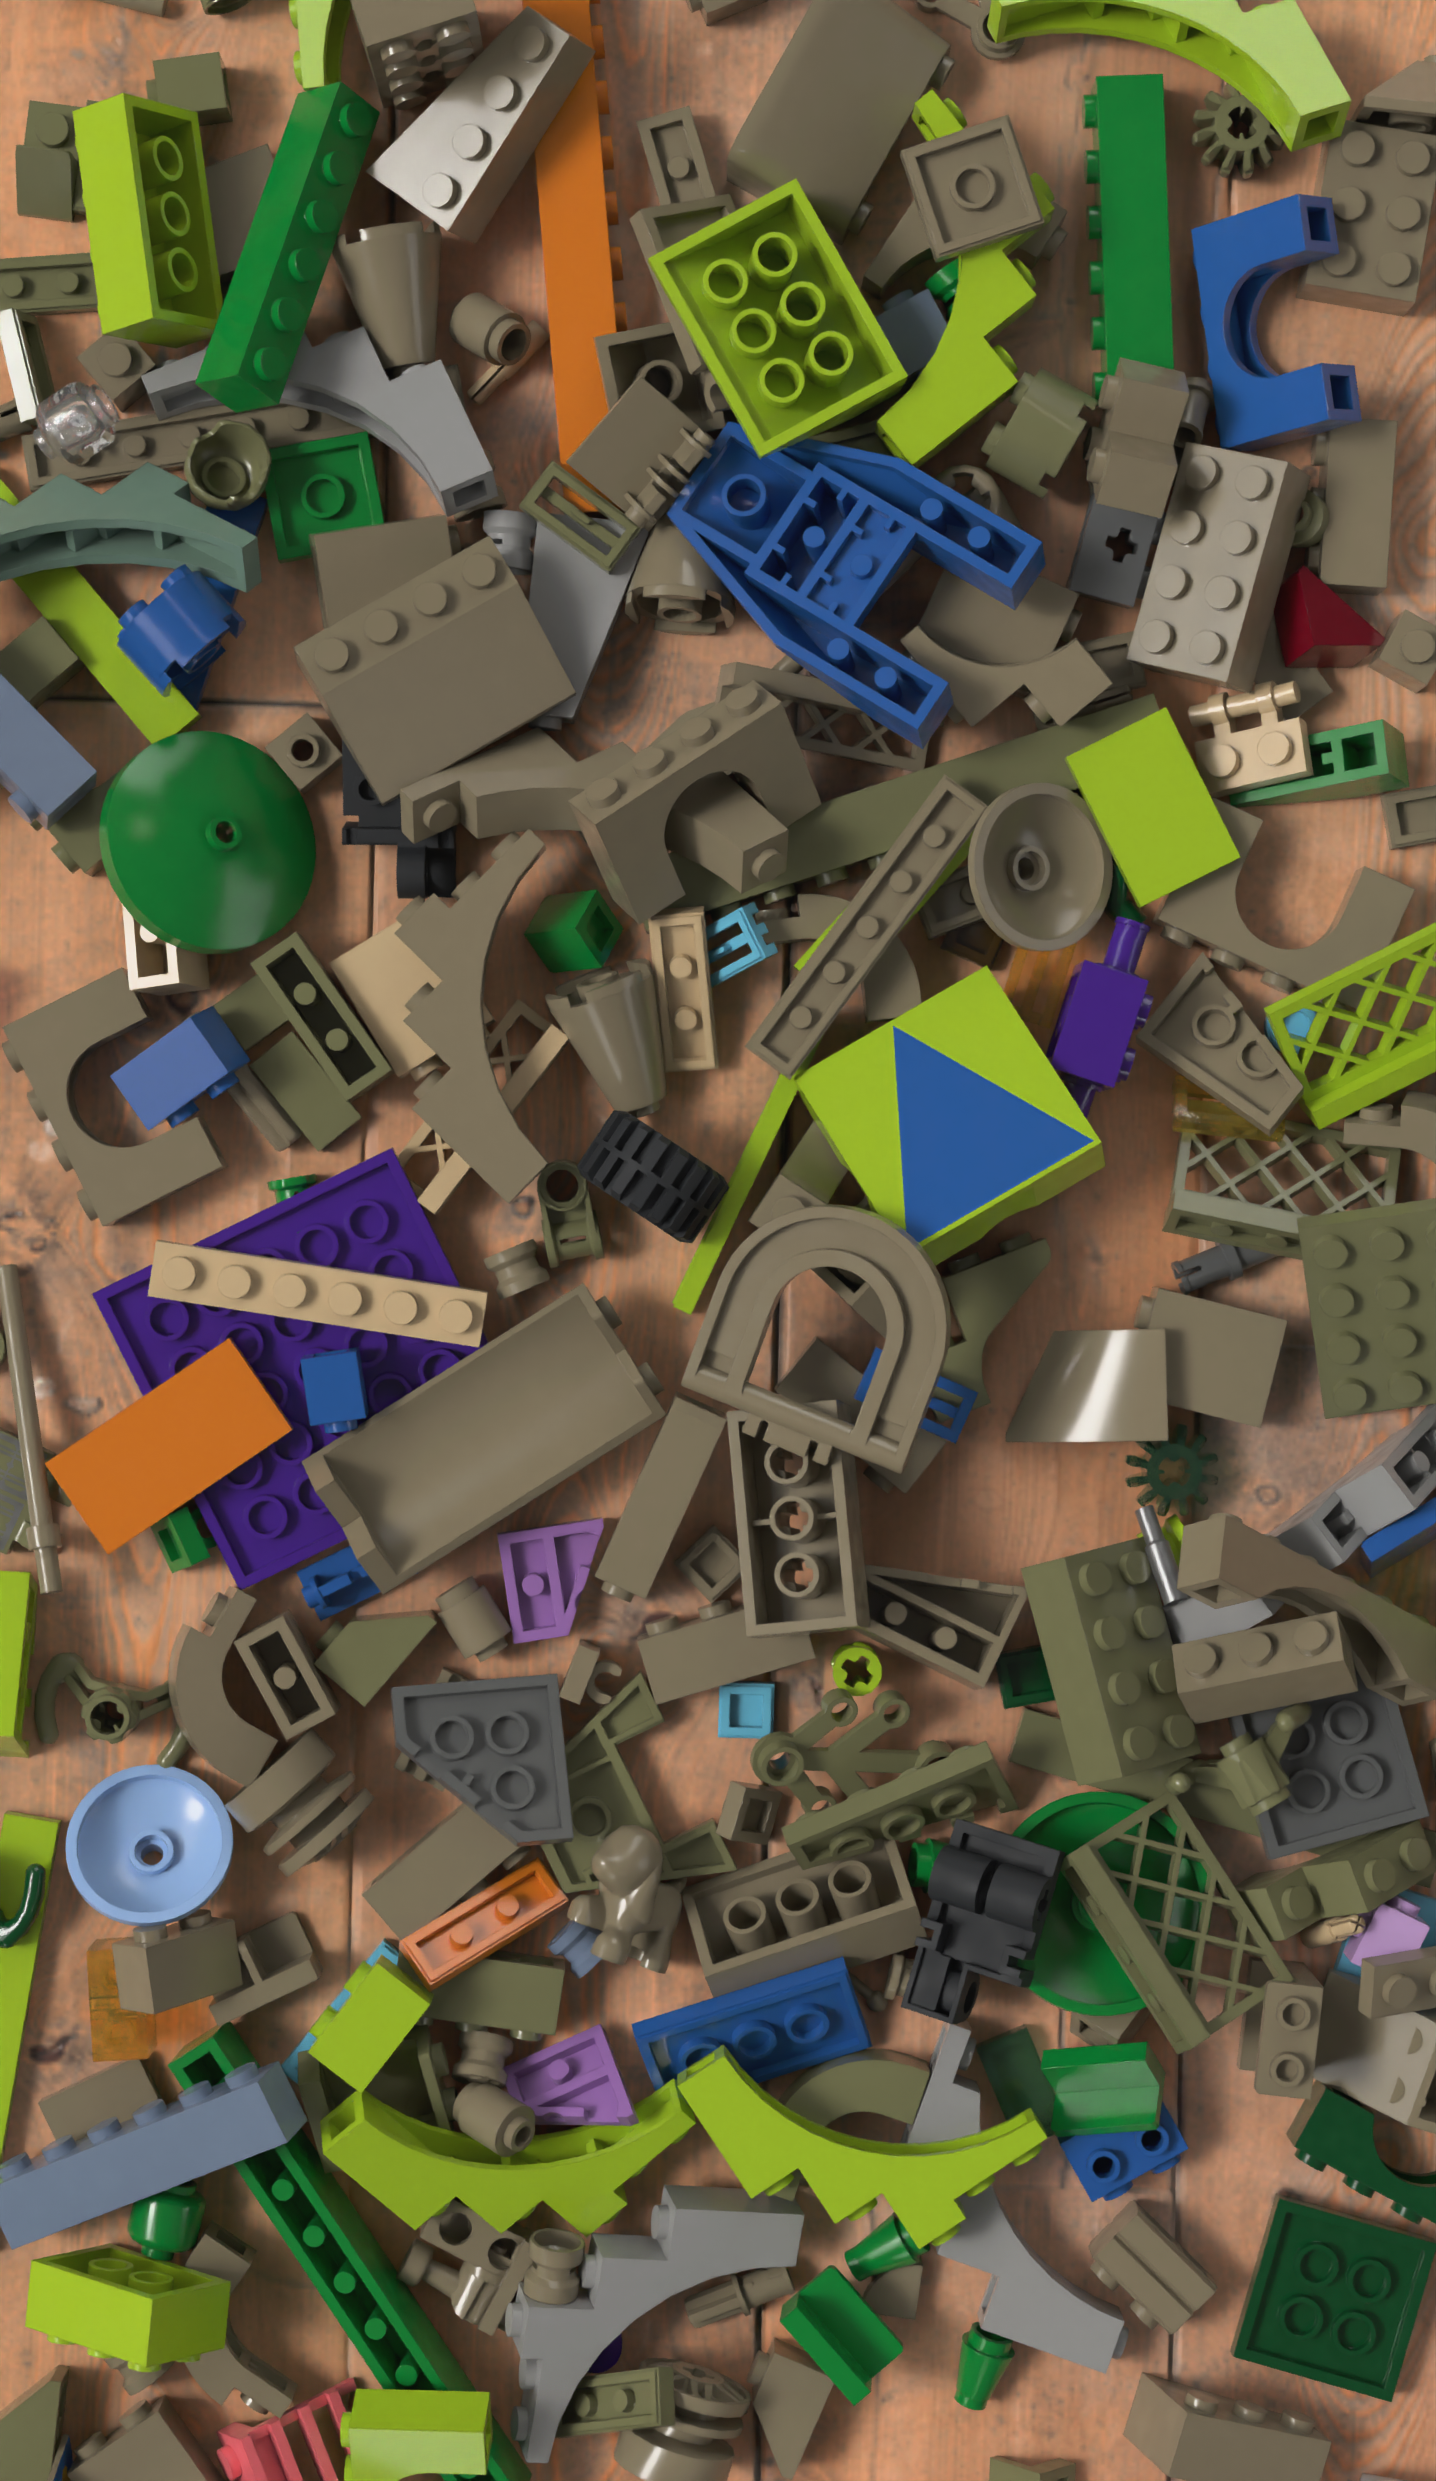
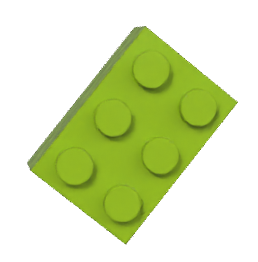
[25,2243,231,2372]

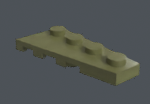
[781,1741,1019,1870]

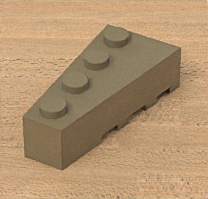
[365,6,596,244]

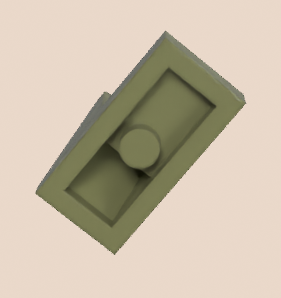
[15,100,83,223]

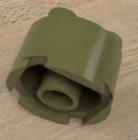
[980,367,1099,499]

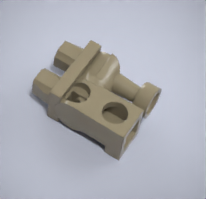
[396,2197,535,2336]

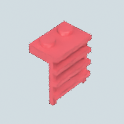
[216,2378,357,2481]

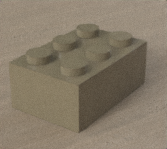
[1296,120,1436,317]

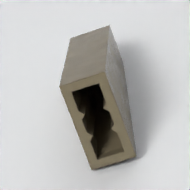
[595,1391,727,1602]

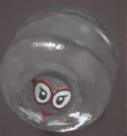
[33,381,119,466]

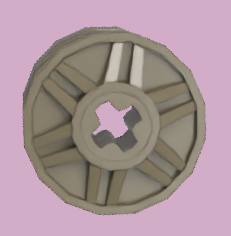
[224,1728,374,1877]
[614,2358,751,2481]

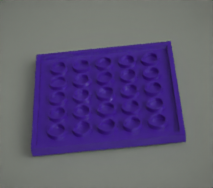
[92,1147,489,1590]

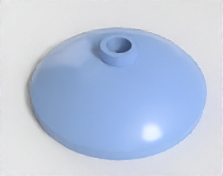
[65,1765,234,1927]

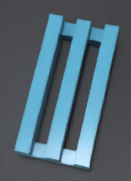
[706,902,778,988]

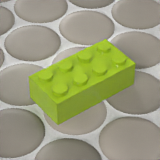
[72,93,223,349]

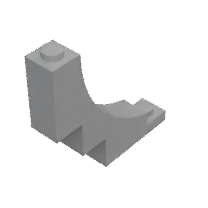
[1163,1404,1436,1645]
[900,2020,1129,2374]

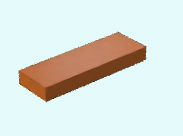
[399,1857,569,1992]

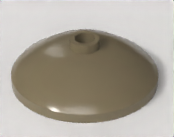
[968,783,1113,951]

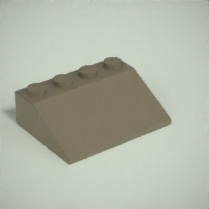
[293,535,576,806]

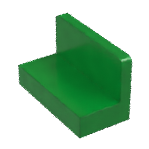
[1041,2042,1166,2137]
[780,2265,903,2406]

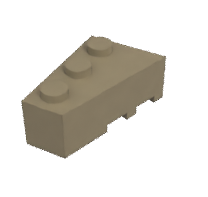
[854,1564,1028,1690]
[1123,2372,1332,2481]

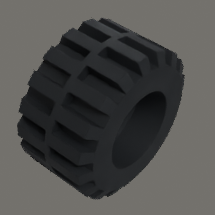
[577,1110,729,1243]

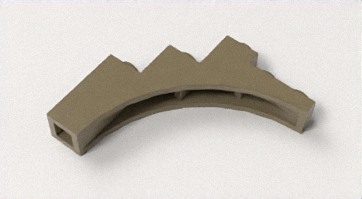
[395,829,549,1204]

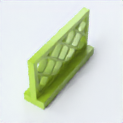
[1264,922,1436,1130]

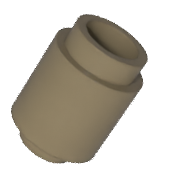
[449,292,531,366]
[435,1576,512,1662]
[453,2082,535,2157]

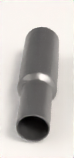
[1135,1505,1189,1607]

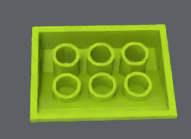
[648,178,908,459]

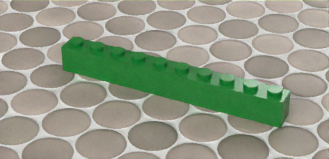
[168,2021,532,2481]

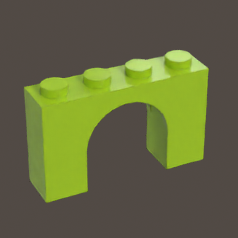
[340,2388,493,2481]

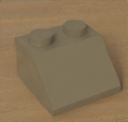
[593,322,725,433]

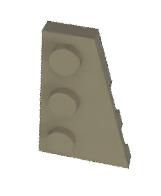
[1136,952,1304,1136]

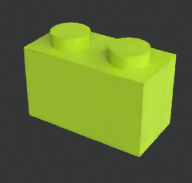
[308,1954,434,2093]

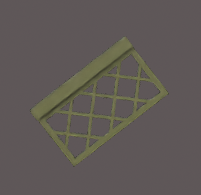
[1162,1099,1402,1260]
[1060,1791,1294,2054]

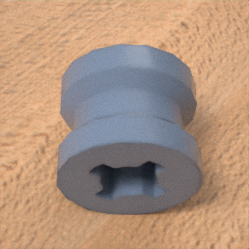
[547,1920,603,1979]

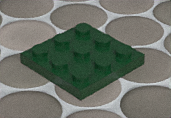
[1230,2193,1436,2402]

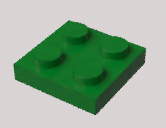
[265,431,385,563]

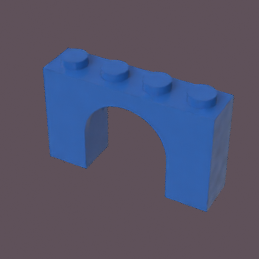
[1191,194,1362,452]

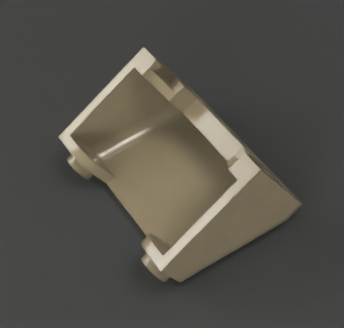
[726,0,956,246]

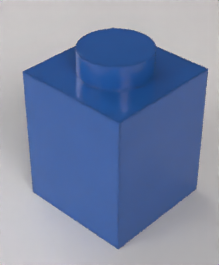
[300,1347,369,1433]

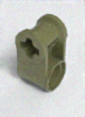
[537,1160,605,1269]

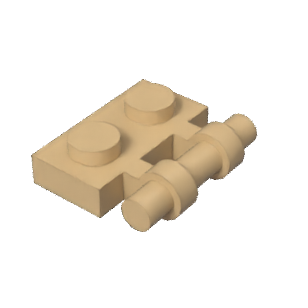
[1188,681,1314,798]

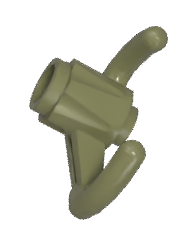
[34,1653,190,1768]
[1165,1702,1312,1817]

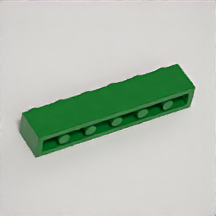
[1082,74,1174,411]
[195,81,380,413]

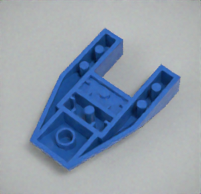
[666,421,1046,749]

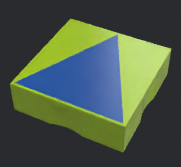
[794,965,1106,1265]

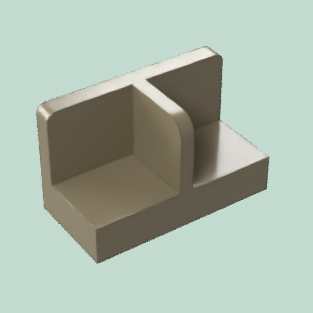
[209,1911,323,2027]

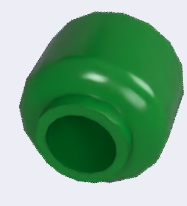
[127,2180,206,2261]

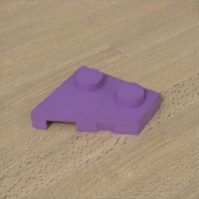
[497,1517,604,1644]
[503,2024,639,2126]

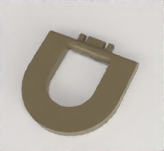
[681,1204,951,1474]

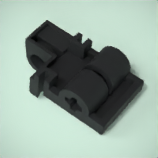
[342,739,457,899]
[901,1818,1066,2024]

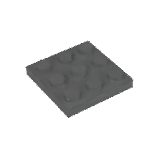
[1228,1666,1430,1860]

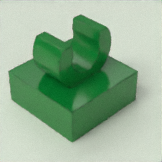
[150,1507,217,1573]

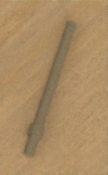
[0,1264,63,1595]

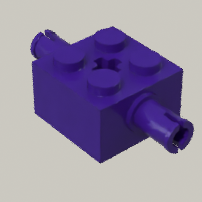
[1045,916,1153,1119]

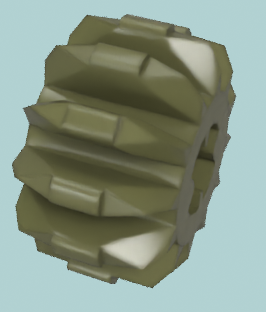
[1191,83,1285,179]

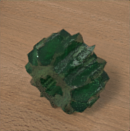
[1125,1423,1218,1516]

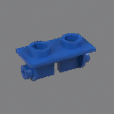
[296,1545,419,1621]

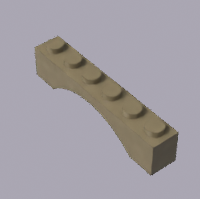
[1177,1513,1436,1706]

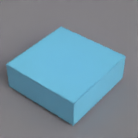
[718,1681,775,1739]

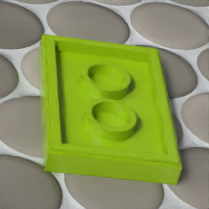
[1065,707,1240,908]

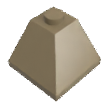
[1350,55,1436,135]

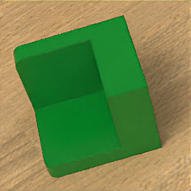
[524,889,624,973]

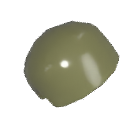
[184,420,272,511]

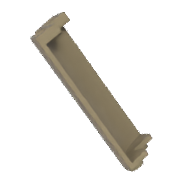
[301,1283,667,1595]

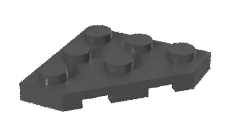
[390,1674,574,1847]

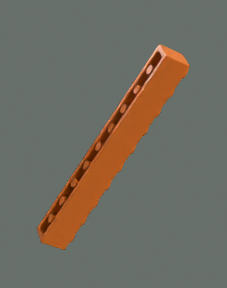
[522,0,628,519]

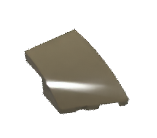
[1006,1329,1168,1442]

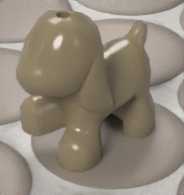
[567,1825,687,1974]

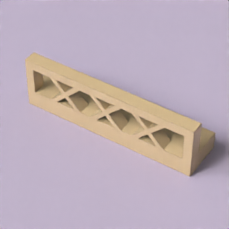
[398,999,570,1214]

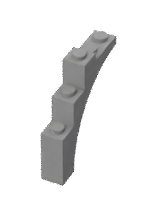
[141,326,499,517]
[505,2185,804,2463]

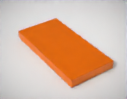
[45,1337,294,1555]

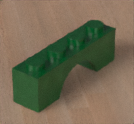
[1286,2080,1436,2225]

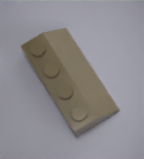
[681,1837,927,1998]

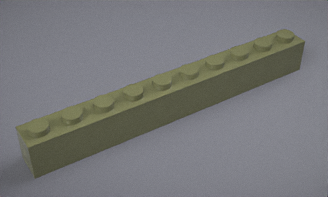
[643,693,1159,934]

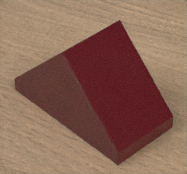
[1274,565,1386,668]

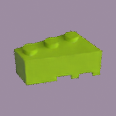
[0,1571,38,1758]

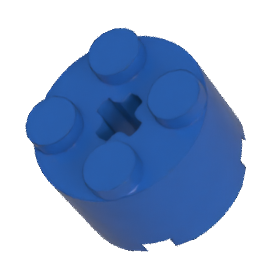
[117,564,246,697]

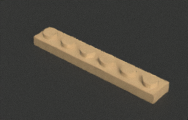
[148,1240,488,1347]

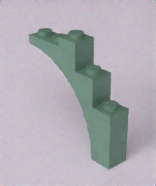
[0,462,262,593]

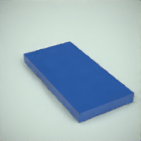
[632,1956,873,2092]

